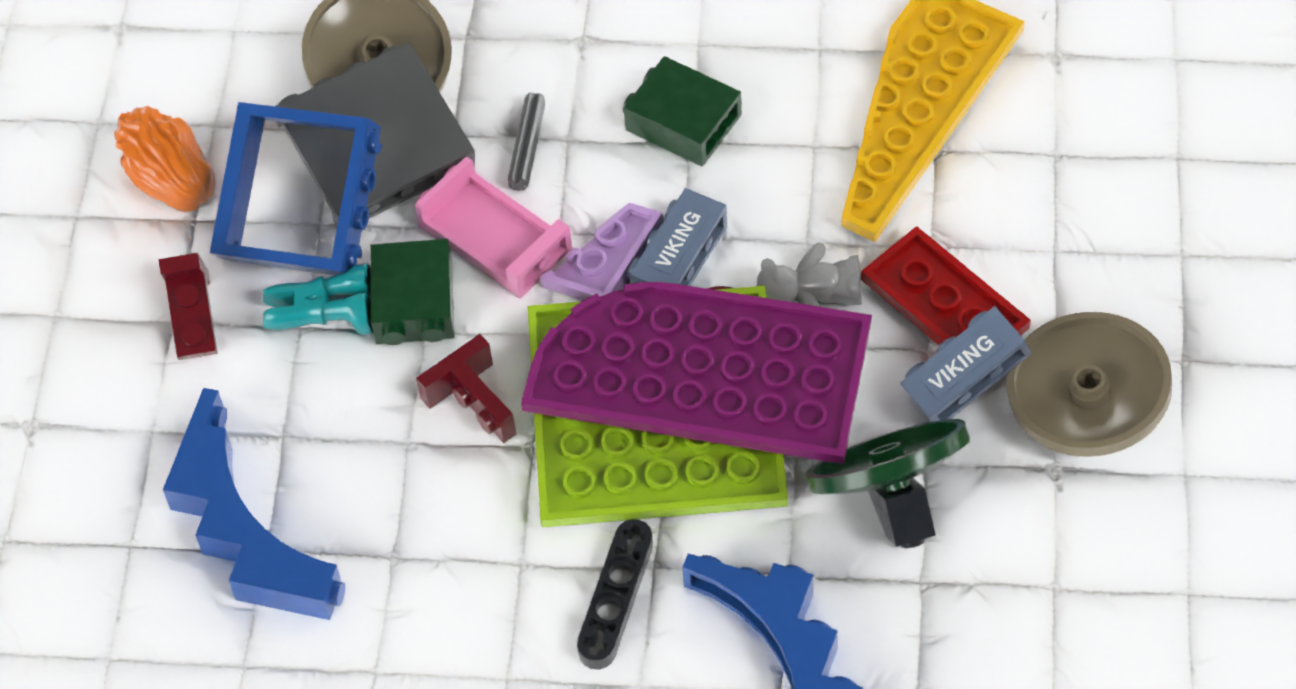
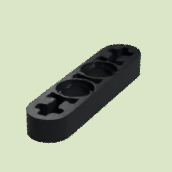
[577,519,653,670]

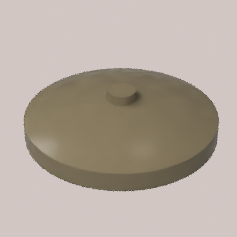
[302,0,452,92]
[1006,312,1172,457]

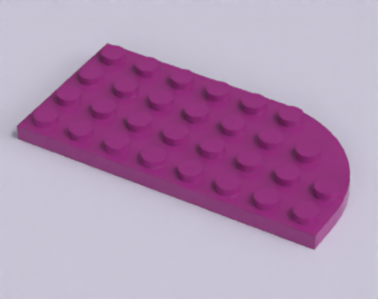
[521,282,872,464]

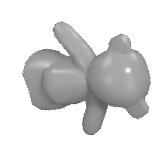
[757,242,862,307]

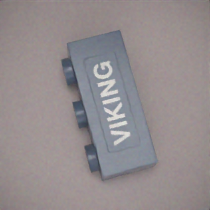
[627,188,728,286]
[900,306,1032,422]

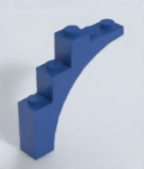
[682,553,863,689]

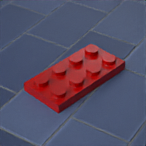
[861,226,1031,346]

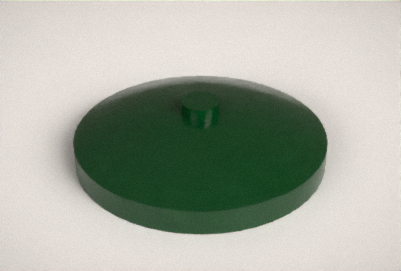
[805,419,970,494]

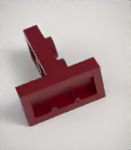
[158,252,218,360]
[416,334,516,443]

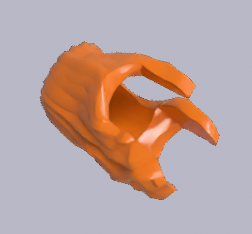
[114,106,216,212]

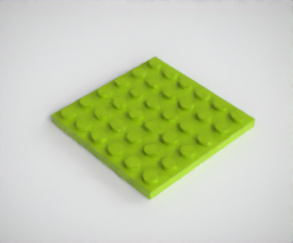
[527,285,788,528]

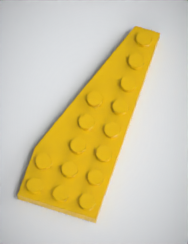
[841,0,1025,242]

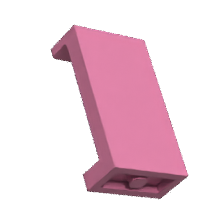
[415,157,573,299]

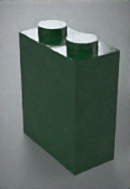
[622,56,742,167]
[370,238,455,345]

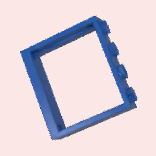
[209,102,382,275]

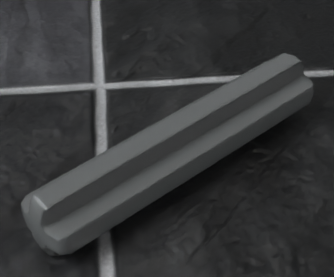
[507,92,546,191]

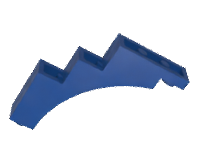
[163,387,346,620]

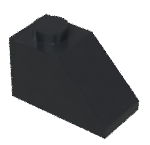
[868,478,936,549]

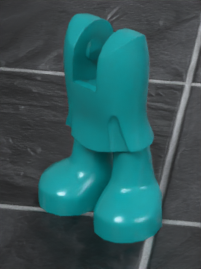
[263,263,373,335]

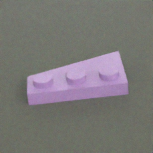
[540,202,664,300]

